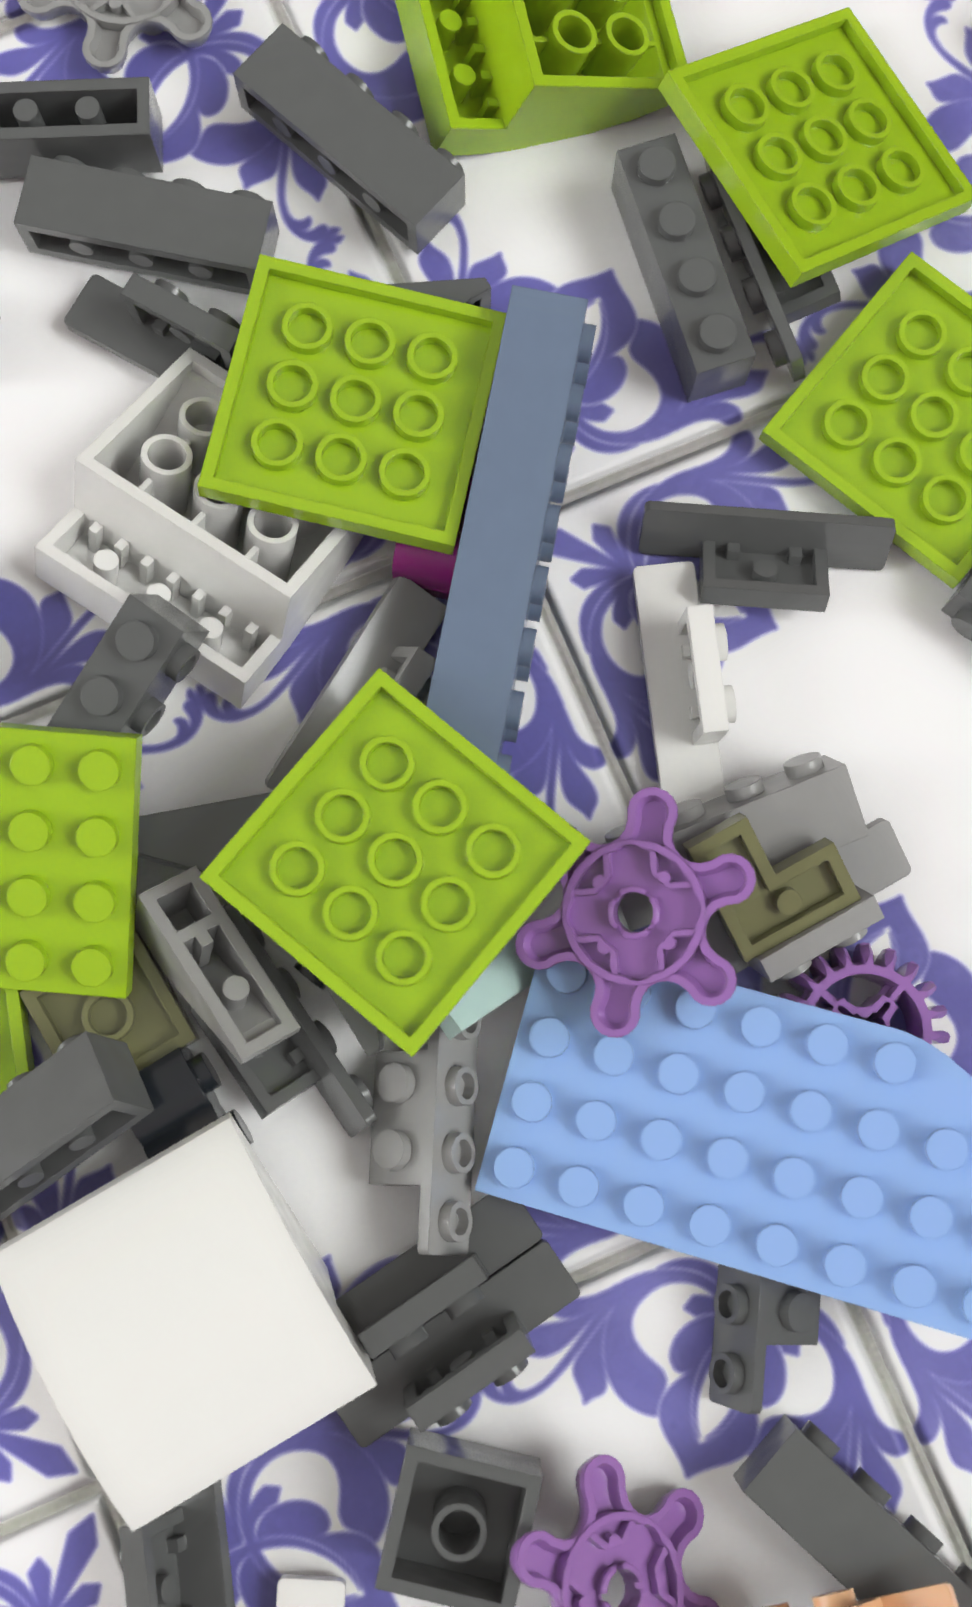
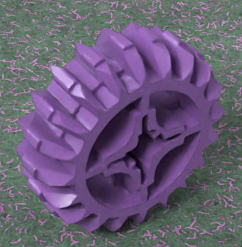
[777,943,951,1044]

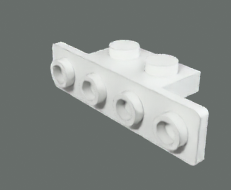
[632,561,737,804]

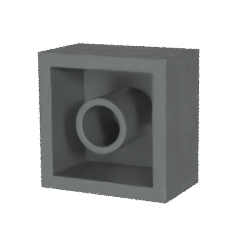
[375,1427,543,1607]

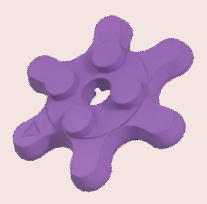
[515,787,756,1038]
[510,1454,719,1607]

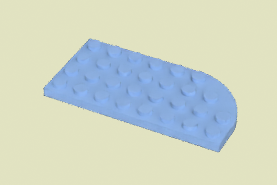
[475,961,972,1340]

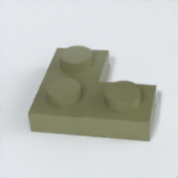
[682,812,861,962]

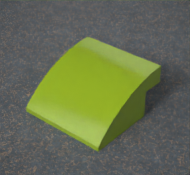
[395,0,687,156]

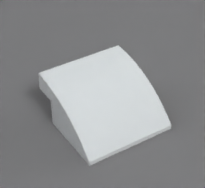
[34,348,364,709]
[0,1112,377,1532]

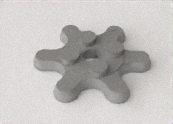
[18,0,213,74]

